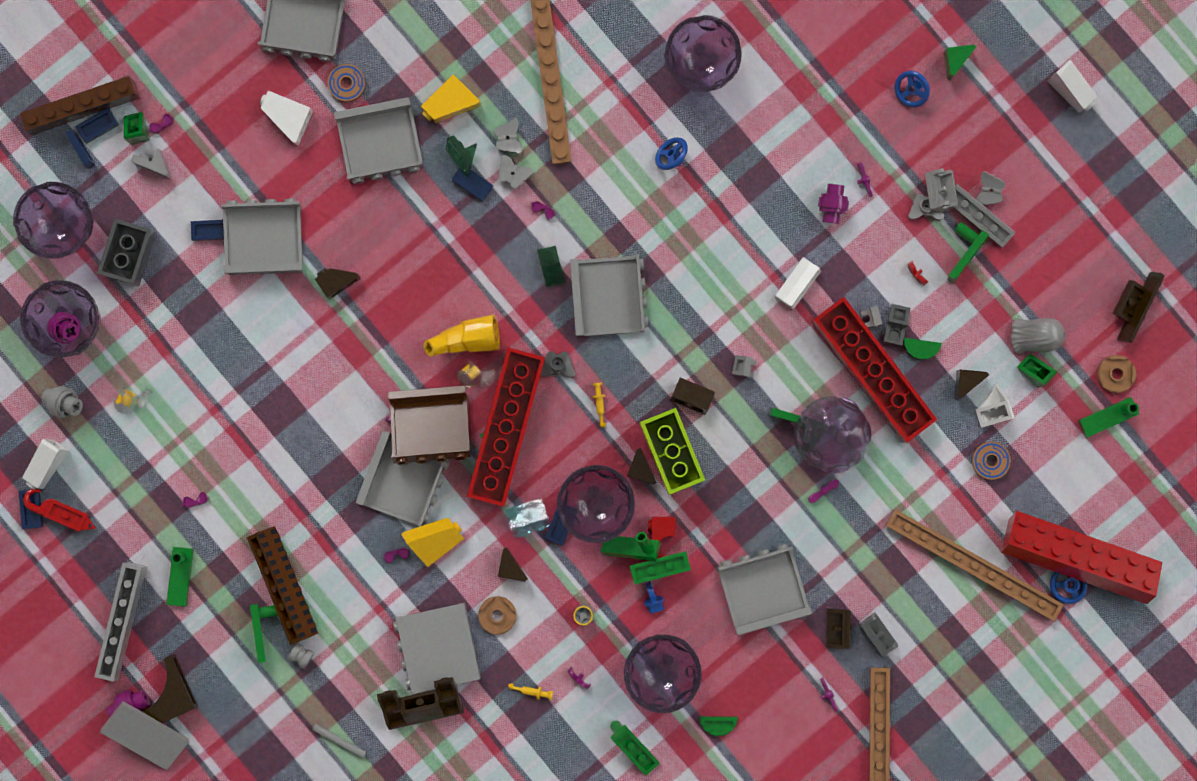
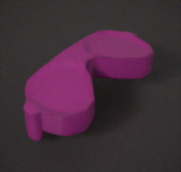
[149,114,174,133]
[531,201,556,220]
[182,492,209,508]
[383,547,410,563]
[568,667,591,689]

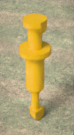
[593,382,606,428]
[508,683,554,701]

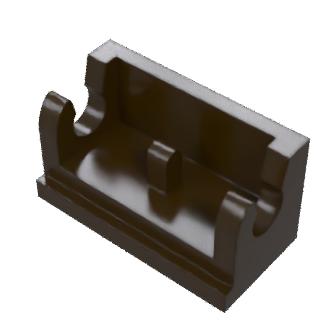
[670,377,715,415]
[826,608,851,649]

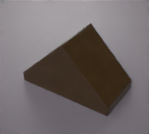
[954,369,989,400]
[627,448,656,485]
[498,547,528,582]

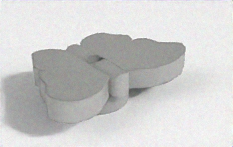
[494,118,522,154]
[499,155,533,189]
[976,171,1006,205]
[908,194,944,221]

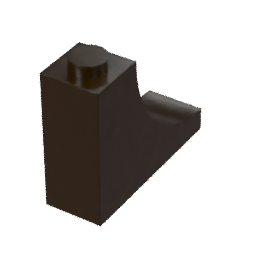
[144,654,198,723]

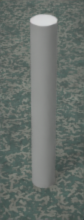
[312,724,366,759]

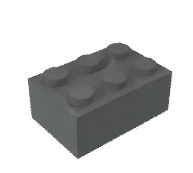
[97,218,156,287]

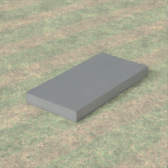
[100,701,189,770]

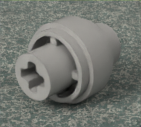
[42,386,83,418]

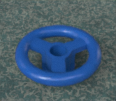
[894,71,930,107]
[655,137,688,170]
[1050,572,1088,604]

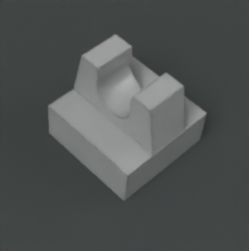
[860,306,882,327]
[732,356,757,377]

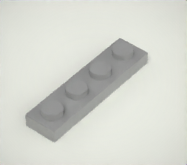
[955,184,1016,248]

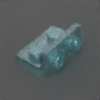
[505,498,550,537]

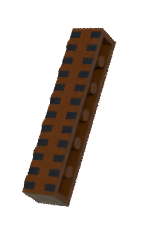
[20,76,140,135]
[247,526,318,645]

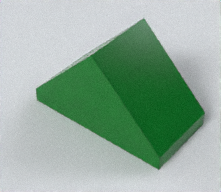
[944,44,977,80]
[123,112,150,145]
[1017,354,1057,388]

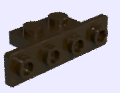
[1112,272,1165,343]

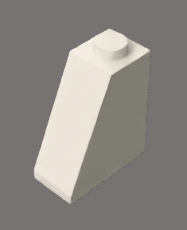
[1047,60,1097,113]
[260,91,313,146]
[22,439,70,489]

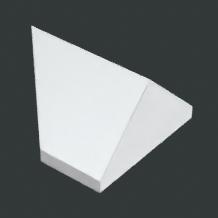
[976,383,1015,428]

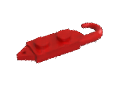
[23,488,96,532]

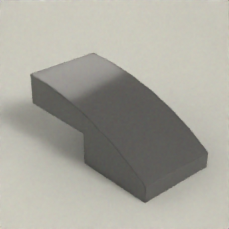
[882,304,911,348]

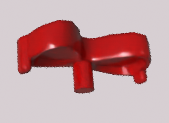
[907,261,929,285]

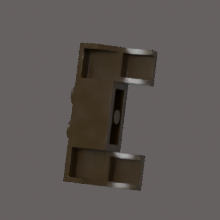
[377,677,464,730]

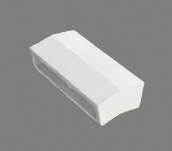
[774,257,821,310]

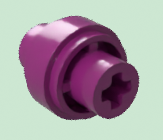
[818,184,849,224]
[47,312,81,344]
[106,690,150,718]

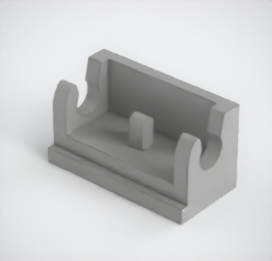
[925,168,958,213]

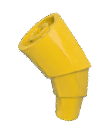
[423,314,500,357]

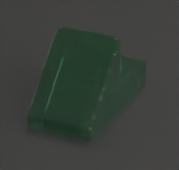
[445,135,477,176]
[537,245,565,288]

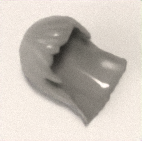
[1011,318,1066,354]

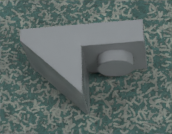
[131,148,171,179]

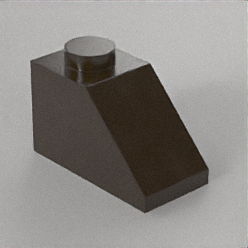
[315,268,361,300]

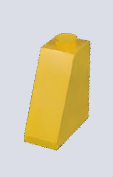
[421,74,481,123]
[401,518,464,567]

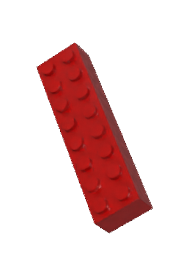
[811,297,938,444]
[466,347,545,507]
[1001,510,1163,604]

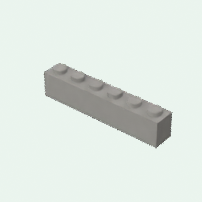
[94,562,147,682]

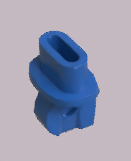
[644,582,664,614]

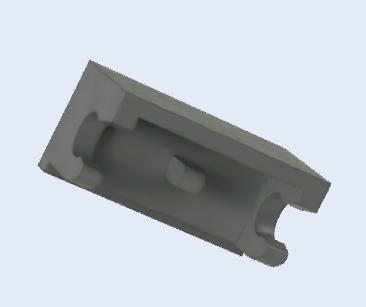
[858,612,898,657]

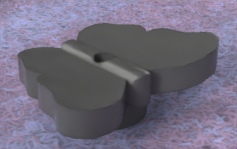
[540,351,576,378]

